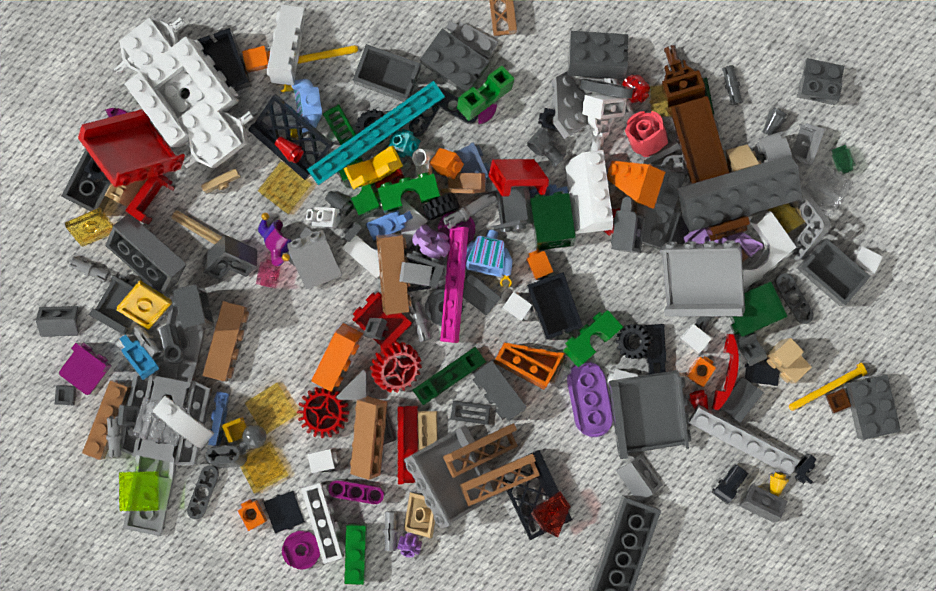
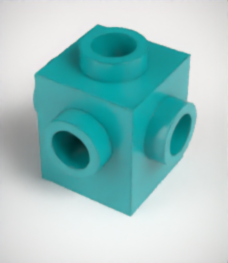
[388,129,421,158]

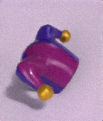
[258,213,292,266]

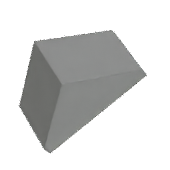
[399,262,432,286]
[336,369,367,400]

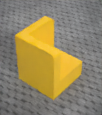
[222,417,247,443]

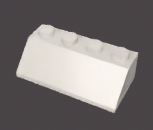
[565,150,613,234]

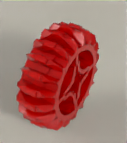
[370,341,422,393]
[297,387,350,438]

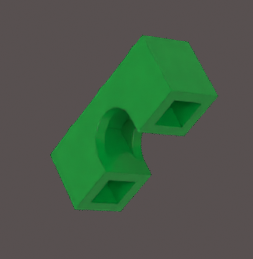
[457,66,515,121]
[339,157,381,217]
[378,172,440,213]
[563,310,623,367]
[344,523,367,585]

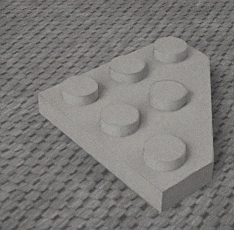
[552,71,589,139]

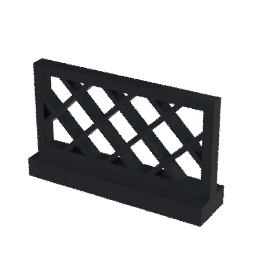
[248,94,334,180]
[500,450,572,540]

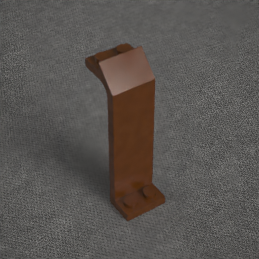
[666,96,750,241]

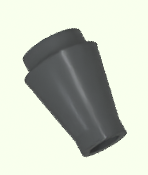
[762,107,787,135]
[325,191,354,217]

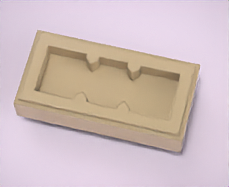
[201,169,241,194]
[418,411,438,450]

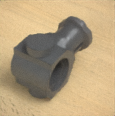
[527,128,566,167]

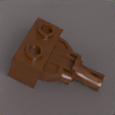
[662,45,705,107]

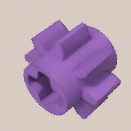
[397,533,422,557]

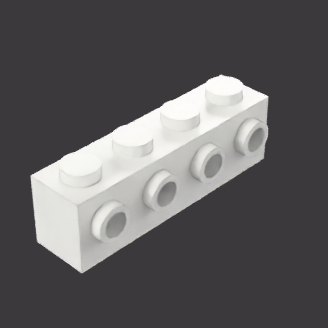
[301,481,345,563]

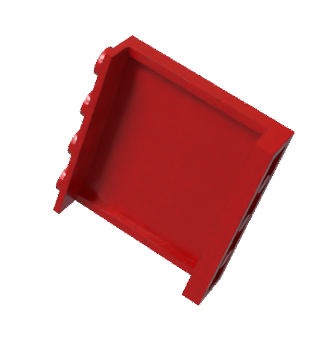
[78,109,185,188]

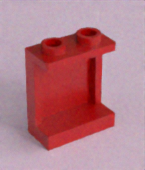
[488,159,549,196]
[125,175,175,225]
[352,292,412,348]

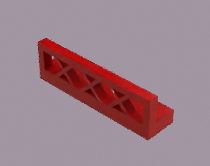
[398,406,418,485]

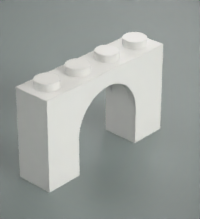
[343,198,428,279]
[743,210,797,293]

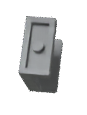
[287,230,342,289]

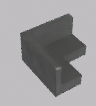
[203,235,257,280]

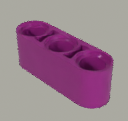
[328,479,385,504]

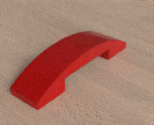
[712,334,739,410]

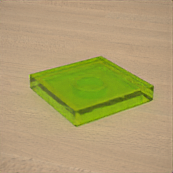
[119,471,160,511]

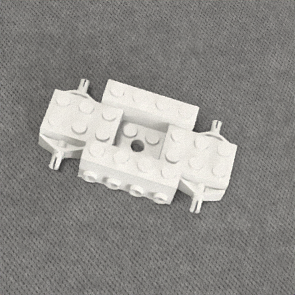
[114,17,254,168]

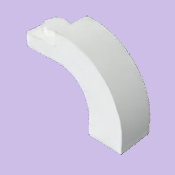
[152,396,214,448]

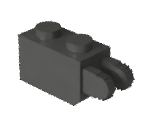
[611,196,645,253]

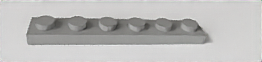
[689,404,800,475]

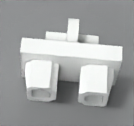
[306,207,340,228]

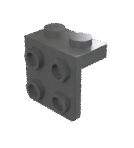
[406,251,446,290]

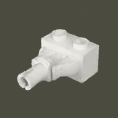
[582,93,627,151]

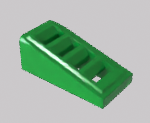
[322,104,356,145]

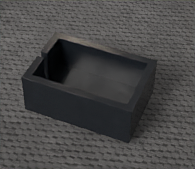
[194,28,252,91]
[526,272,583,340]

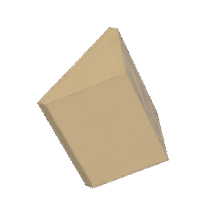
[404,492,435,538]

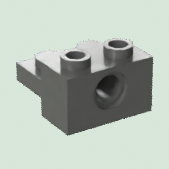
[797,58,844,105]

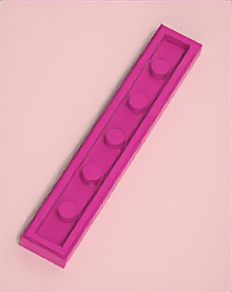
[440,227,469,343]

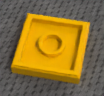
[117,280,172,330]

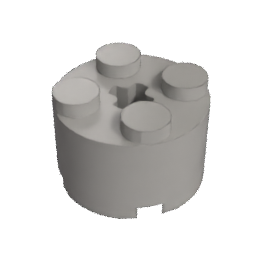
[756,131,792,163]

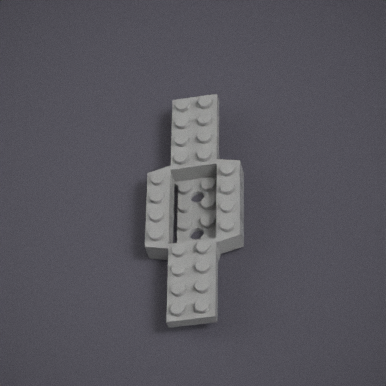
[120,303,212,536]

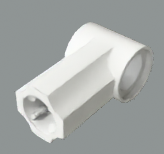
[412,149,436,179]

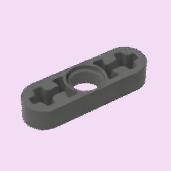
[580,79,633,99]
[775,273,814,324]
[187,465,219,519]

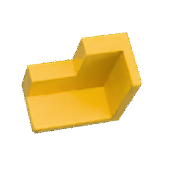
[344,146,403,189]

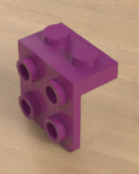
[59,342,112,395]

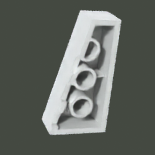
[267,5,306,86]

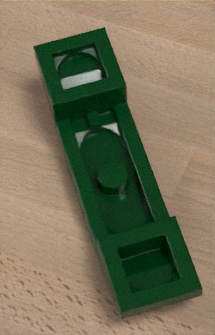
[412,346,486,406]

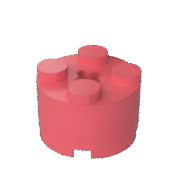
[625,111,668,157]

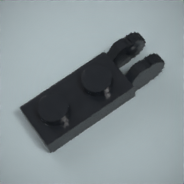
[644,324,667,374]

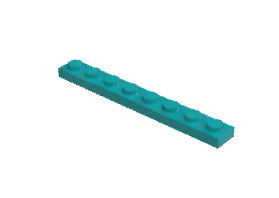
[307,81,445,186]

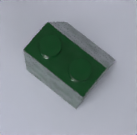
[530,191,576,251]
[726,281,788,337]

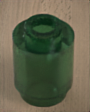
[831,145,856,174]

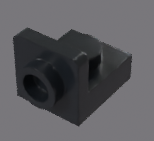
[793,453,817,485]

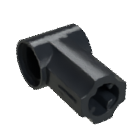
[711,464,749,504]

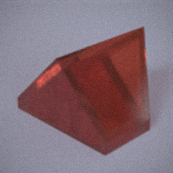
[531,491,571,538]

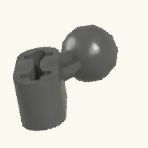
[205,425,267,468]

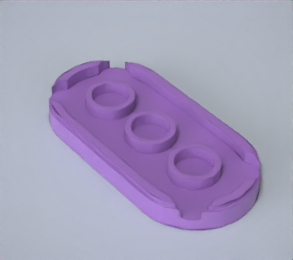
[567,361,613,437]

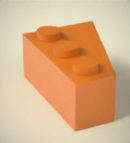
[607,161,665,209]
[311,323,364,392]
[494,342,564,390]

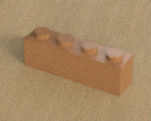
[376,233,411,315]
[203,301,249,382]
[82,380,131,460]
[350,396,387,480]

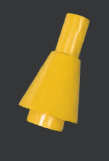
[770,472,789,497]

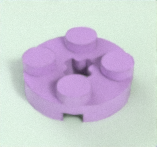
[412,225,450,259]

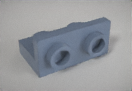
[454,142,490,180]

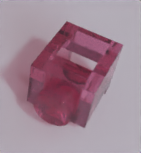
[256,259,280,289]

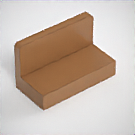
[441,172,485,193]

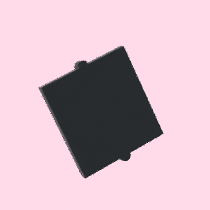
[744,353,780,386]
[264,491,305,533]

